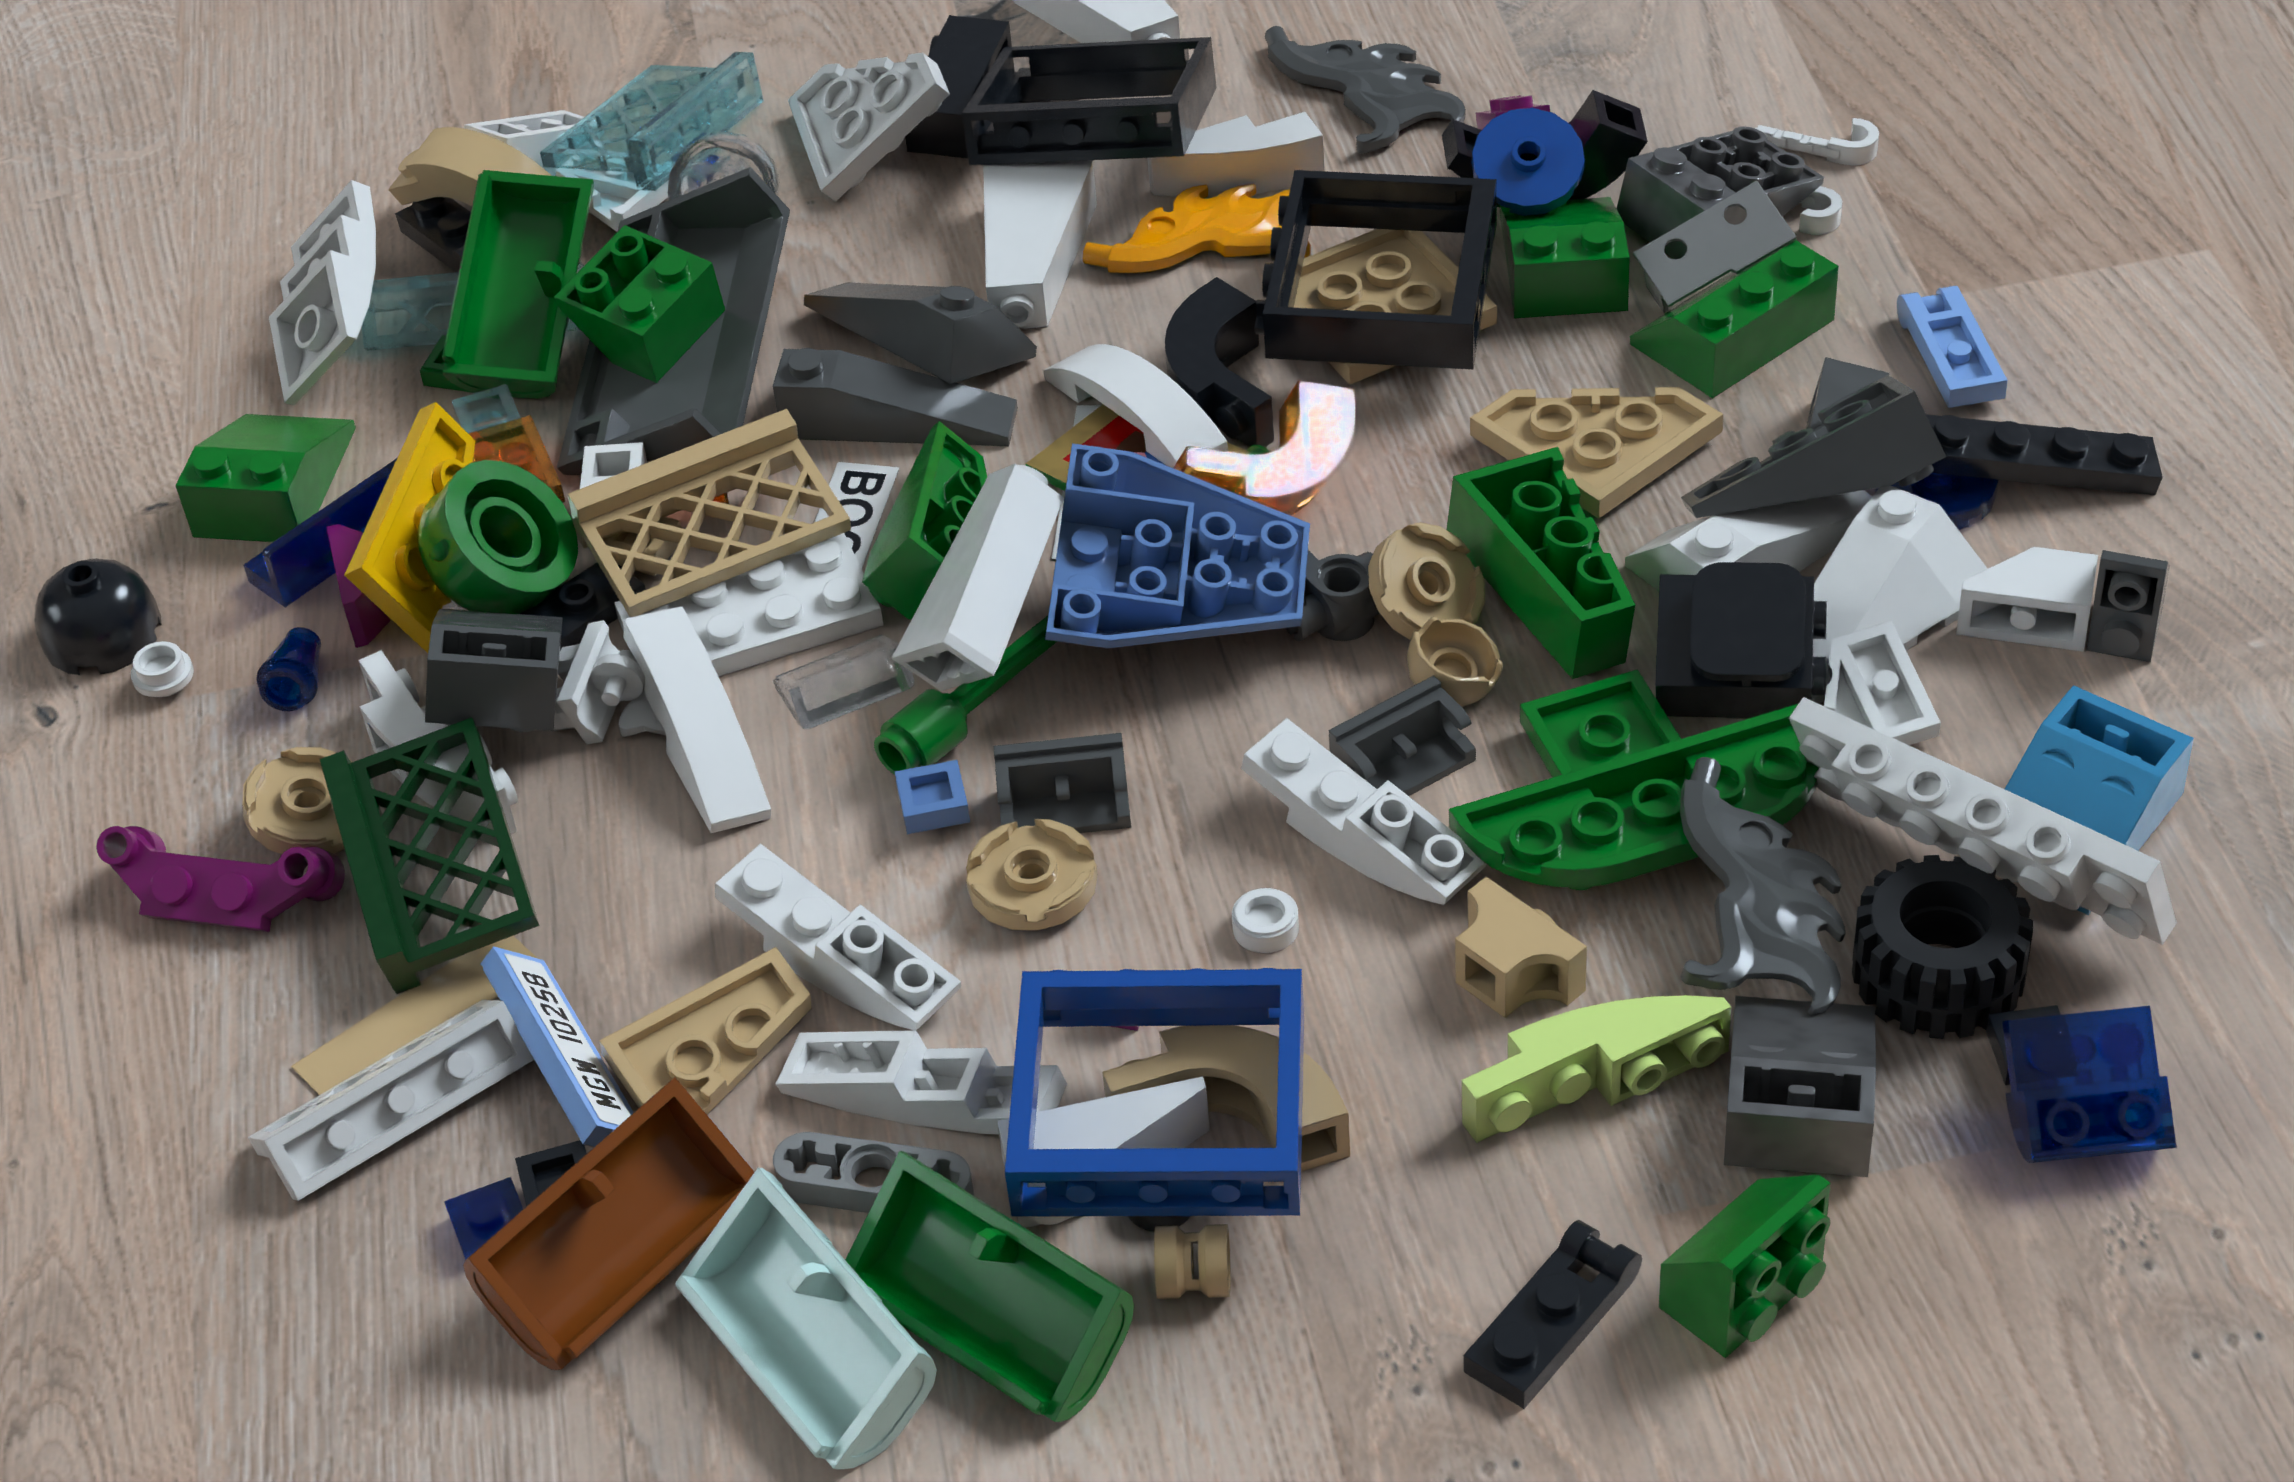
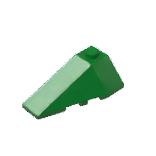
[862,421,987,620]

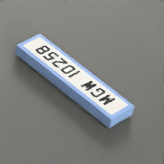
[480,946,634,1147]

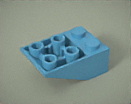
[2005,685,2194,915]

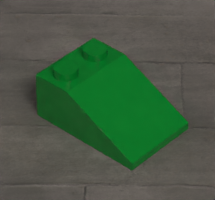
[1500,197,1630,319]
[175,414,356,544]

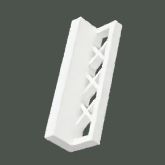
[248,1000,534,1201]

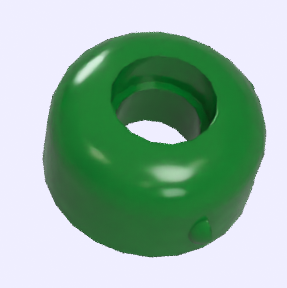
[417,460,578,614]

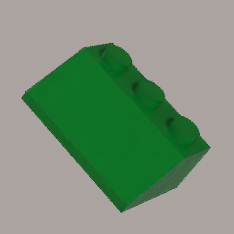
[1630,240,1839,399]

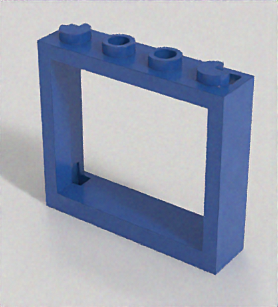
[1005,968,1304,1217]

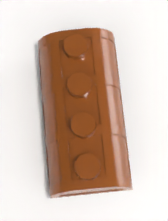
[463,1077,754,1370]

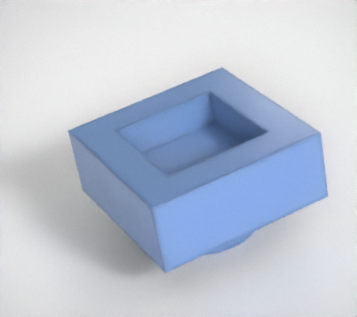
[895,760,970,834]

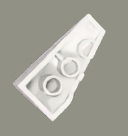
[1812,486,1987,704]
[1625,490,1872,591]

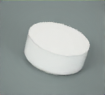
[1232,888,1299,953]

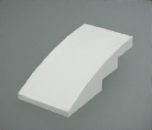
[269,180,376,406]

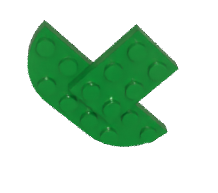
[1449,669,1819,891]

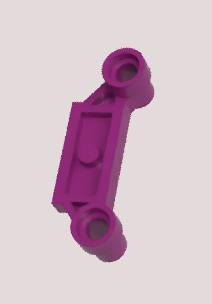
[96,826,345,932]

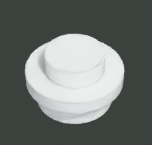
[131,641,194,697]

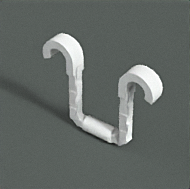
[1755,118,1879,235]

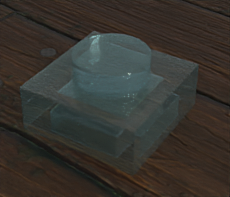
[451,384,525,450]

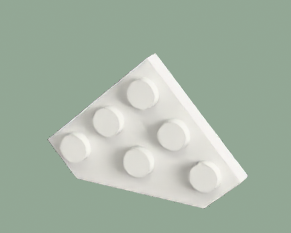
[788,53,950,202]

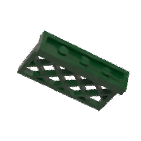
[320,717,540,995]

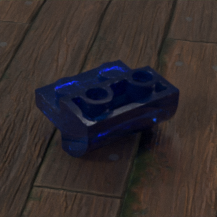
[2002,1006,2177,1163]

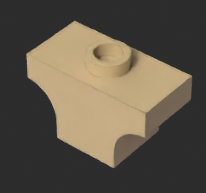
[1455,877,1587,1018]

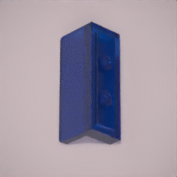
[243,458,397,608]

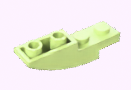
[1462,995,1731,1143]

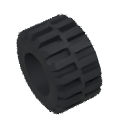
[1852,855,2033,1039]

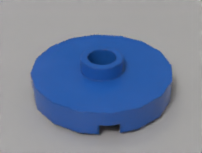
[1472,108,1585,216]

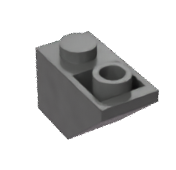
[2086,550,2170,662]

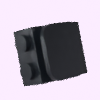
[1655,562,1827,718]

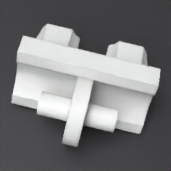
[554,620,645,745]

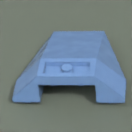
[1045,443,1310,648]

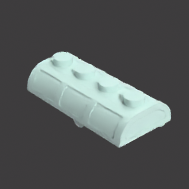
[675,1167,937,1469]

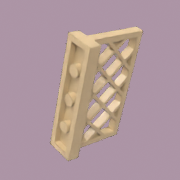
[568,409,851,617]

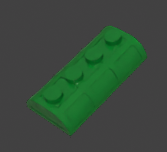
[442,170,594,399]
[845,1151,1134,1422]

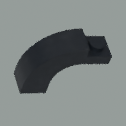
[1442,90,1648,208]
[1165,277,1274,447]

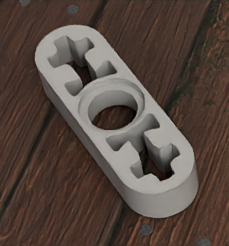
[773,1132,974,1213]

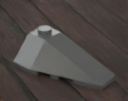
[804,282,1037,384]

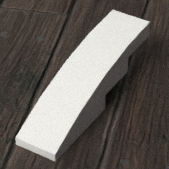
[623,606,771,833]
[776,1030,1067,1135]

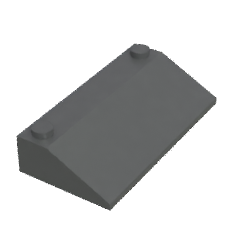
[557,167,790,475]

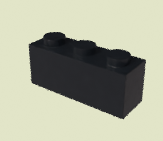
[905,15,1012,159]

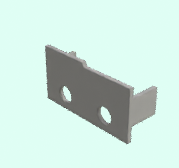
[1633,181,1797,313]

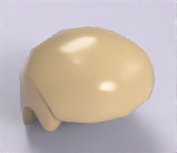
[1407,617,1503,707]

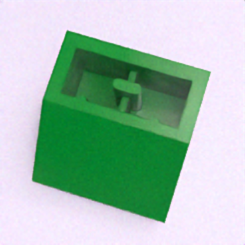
[554,225,725,383]
[1659,1175,1831,1358]

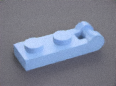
[1897,285,2008,408]

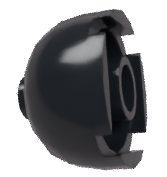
[34,558,161,675]

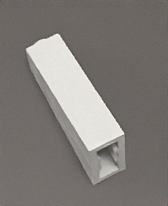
[1012,0,1180,43]
[983,160,1097,329]
[891,463,1064,691]

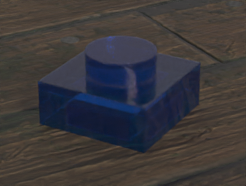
[444,1177,523,1260]

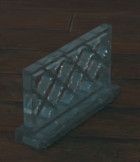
[540,52,764,191]

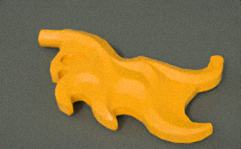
[1083,183,1311,273]

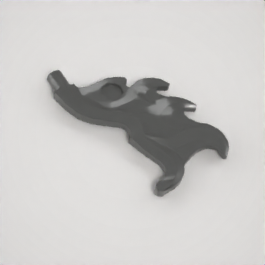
[1265,26,1466,154]
[1680,757,1846,1016]

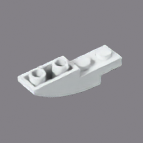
[359,650,518,834]
[1241,718,1487,905]
[715,843,961,1030]

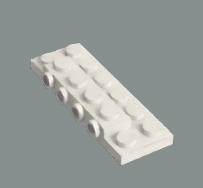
[1789,697,2177,945]

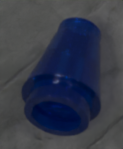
[256,627,321,712]

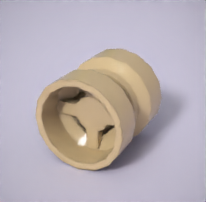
[1154,1224,1231,1299]

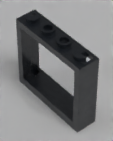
[962,37,1217,165]
[1254,170,1497,370]

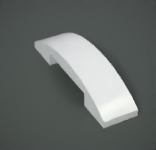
[1043,344,1228,473]

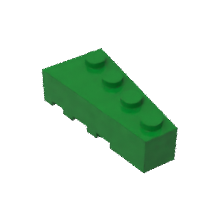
[1446,447,1636,679]

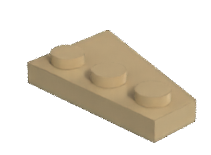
[599,947,812,1115]

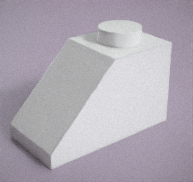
[1956,547,2098,652]

